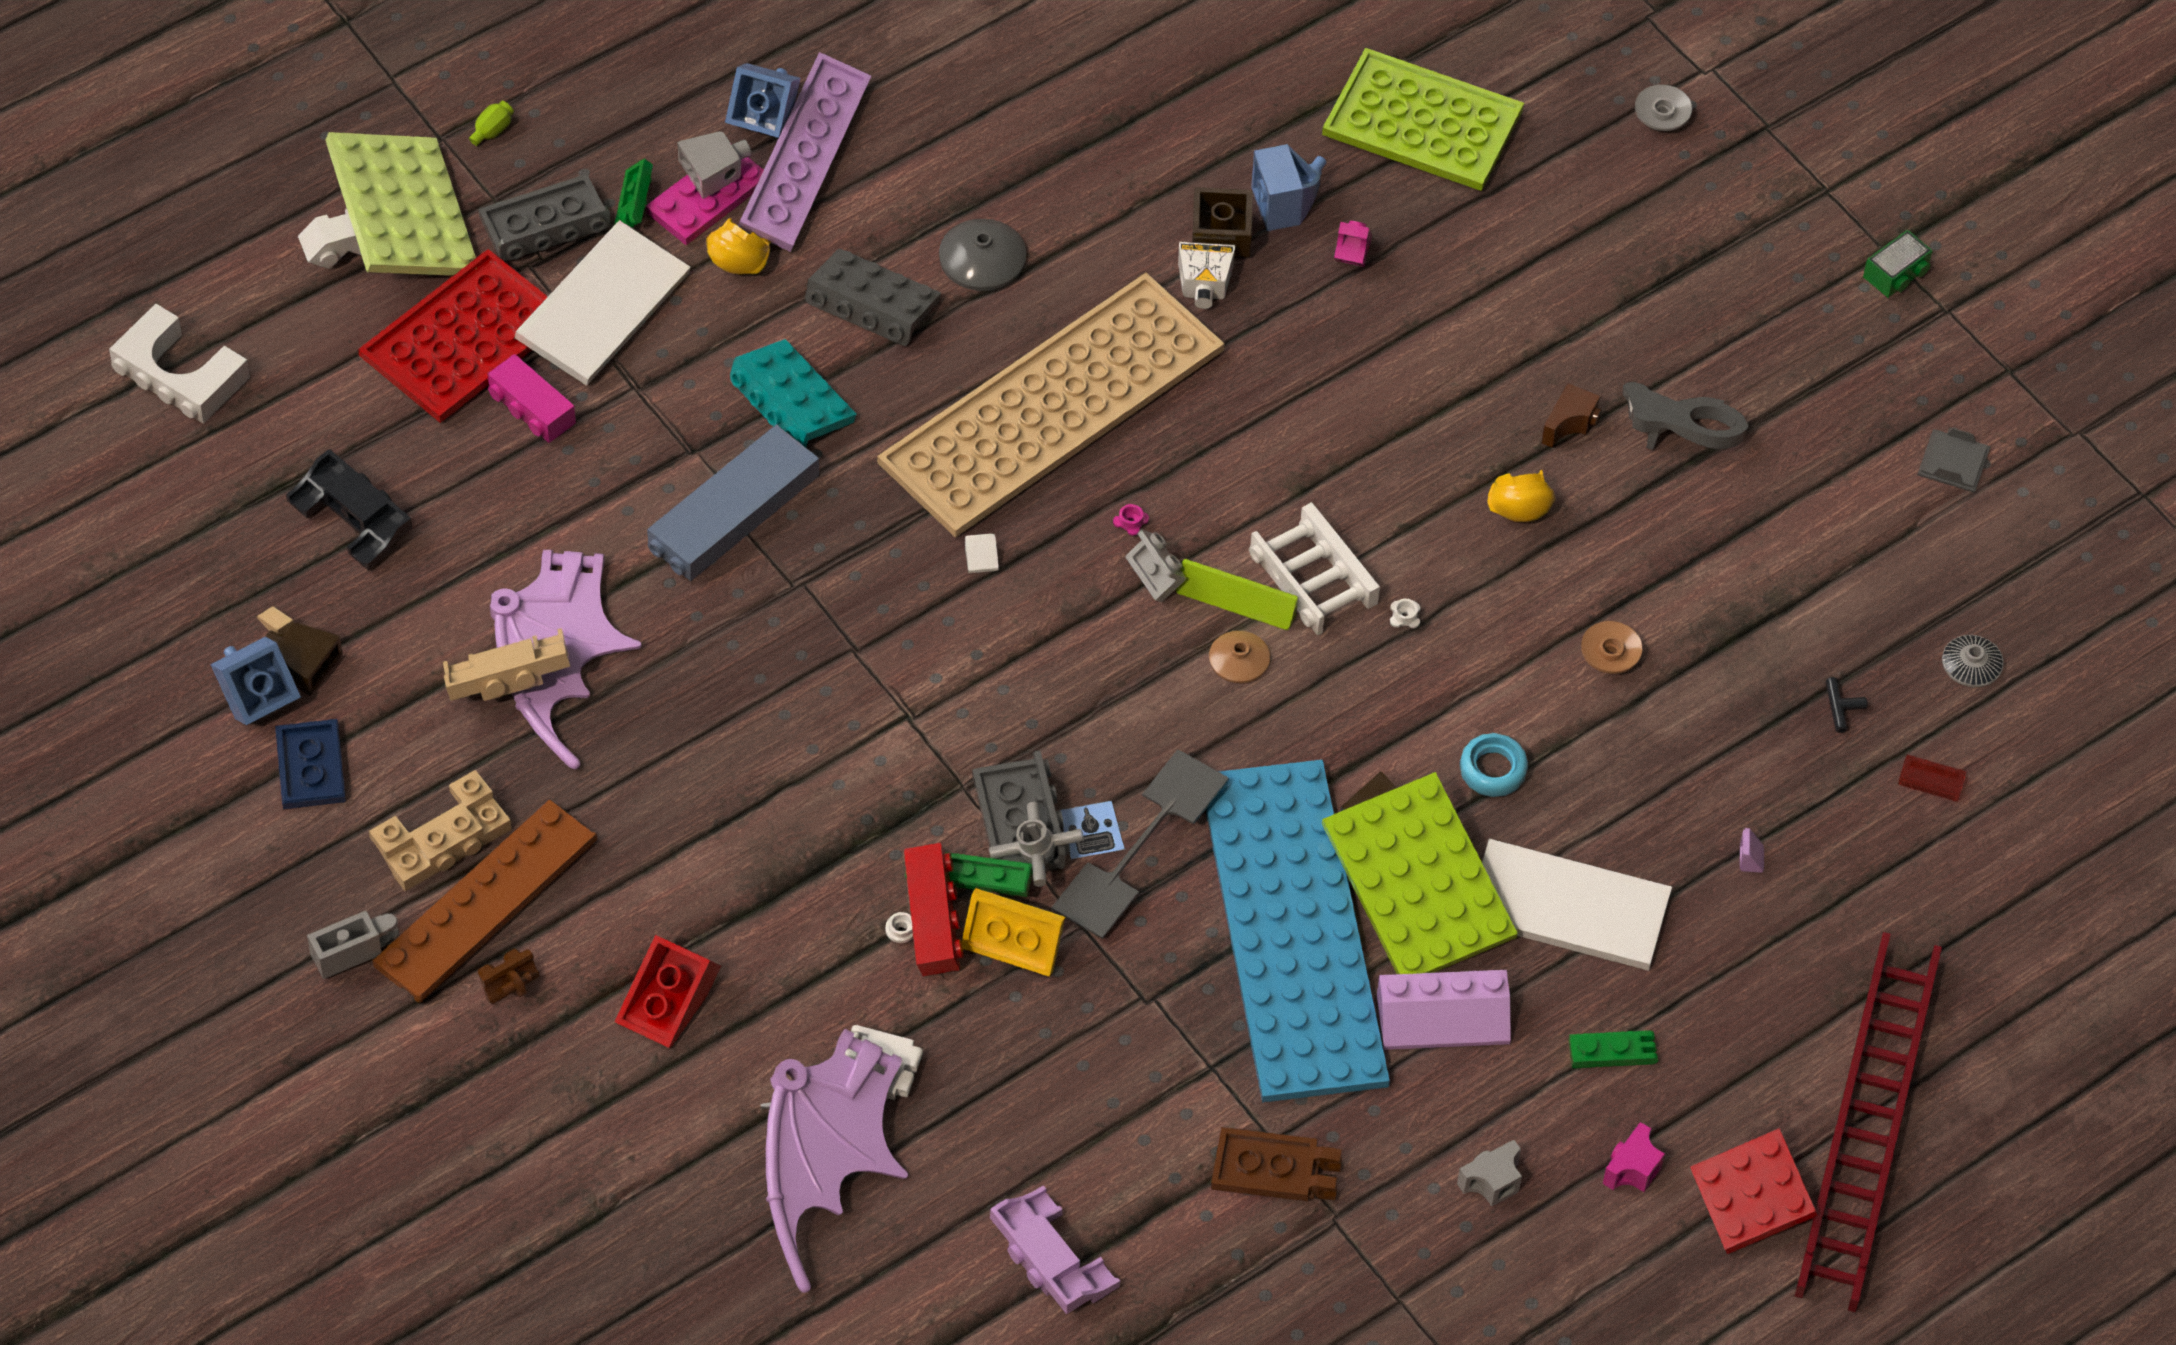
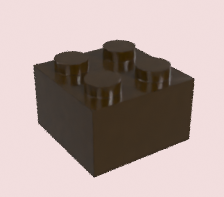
[1192,187,1253,257]

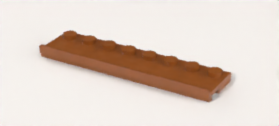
[373,799,598,1003]

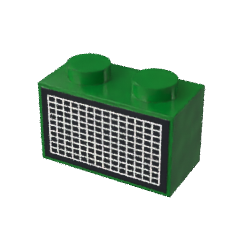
[1863,230,1933,298]

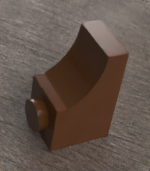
[1541,383,1602,447]

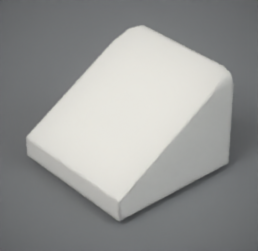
[965,534,999,573]

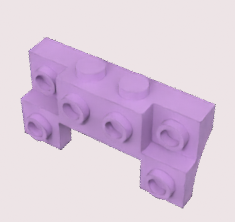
[990,1185,1120,1314]

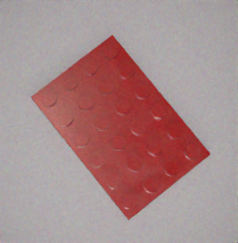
[358,249,548,423]

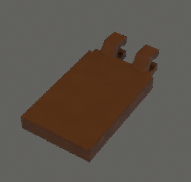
[1211,1127,1342,1201]

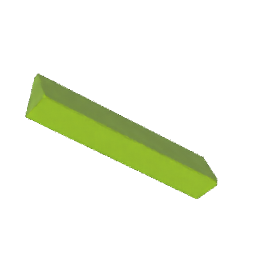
[1176,559,1298,630]

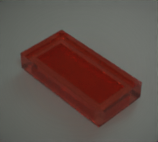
[1898,754,1967,802]

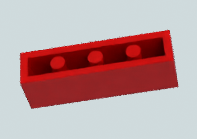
[904,843,964,976]

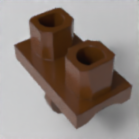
[478,948,540,1005]

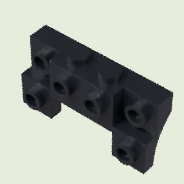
[286,449,412,571]

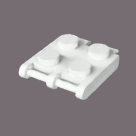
[845,1025,923,1100]

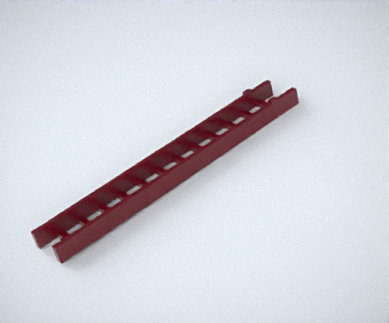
[1794,932,1942,1312]

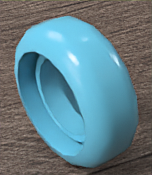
[1460,733,1528,797]

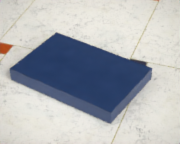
[275,719,346,810]

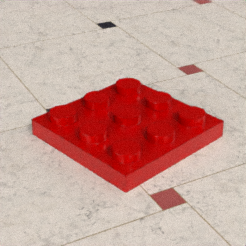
[1690,1128,1818,1254]

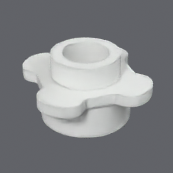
[1390,599,1421,628]

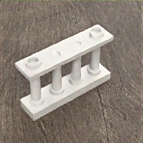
[1249,502,1380,636]

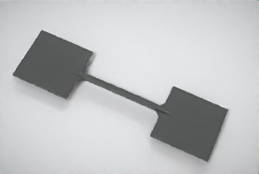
[1051,750,1229,939]

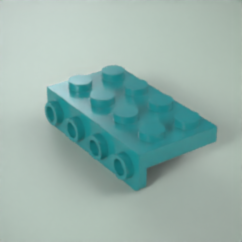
[730,339,857,448]

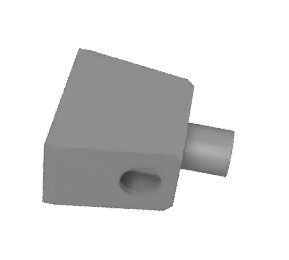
[677,131,751,199]

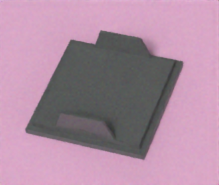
[1917,428,1991,493]

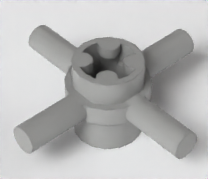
[989,802,1084,887]

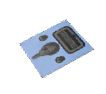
[1058,801,1125,859]

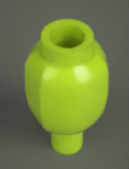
[469,101,514,146]

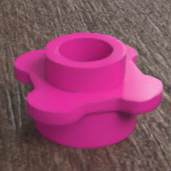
[1113,504,1149,536]

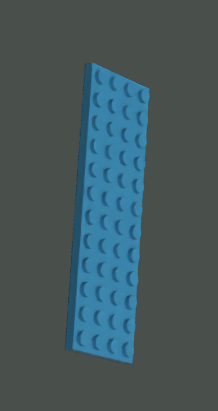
[1205,760,1390,1103]

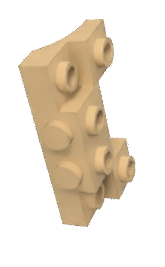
[443,628,571,701]
[369,770,511,891]

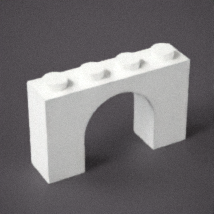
[109,304,250,424]

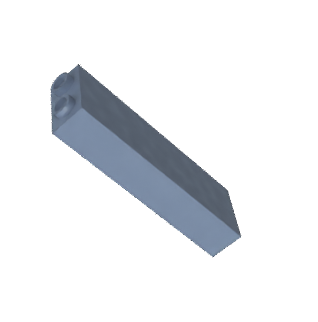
[647,424,819,581]

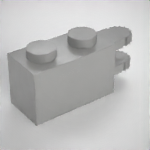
[307,911,400,979]

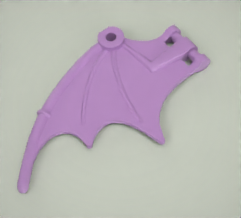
[490,549,641,769]
[766,1029,908,1293]

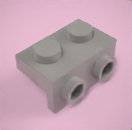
[1125,529,1187,603]

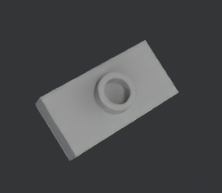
[1457,1140,1522,1206]

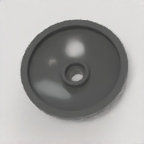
[939,219,1026,291]

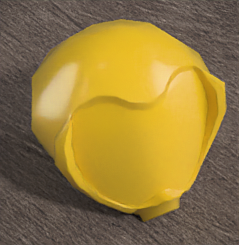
[706,218,771,275]
[1487,470,1556,522]

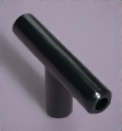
[1825,677,1868,733]

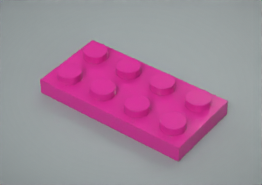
[646,144,764,245]

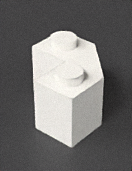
[298,209,361,269]

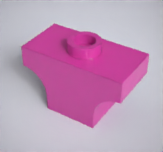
[1334,221,1372,267]
[1603,1122,1665,1192]

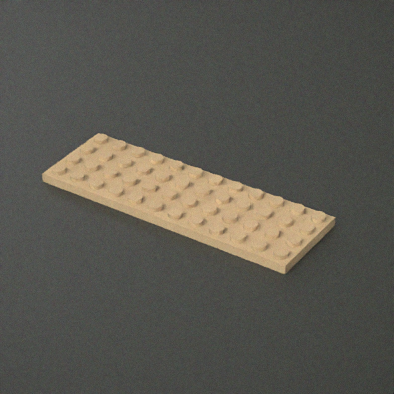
[877,273,1224,538]

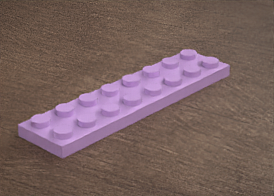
[738,52,871,252]

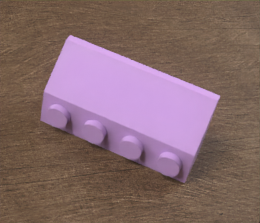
[1377,970,1511,1050]

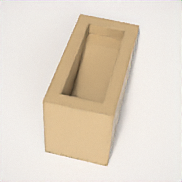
[257,606,294,636]

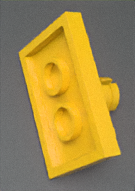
[962,888,1065,977]

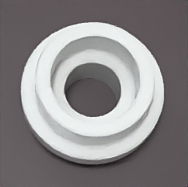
[885,912,913,943]

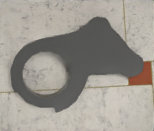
[1623,382,1748,450]

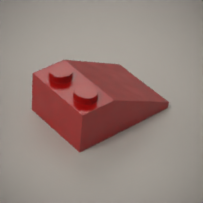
[614,935,721,1049]

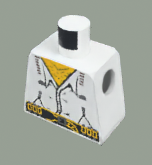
[1178,242,1235,309]

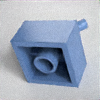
[725,63,801,138]
[1251,144,1326,231]
[211,637,301,725]

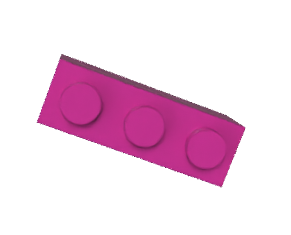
[488,354,576,443]

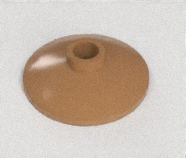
[1581,621,1642,674]
[1209,631,1270,683]

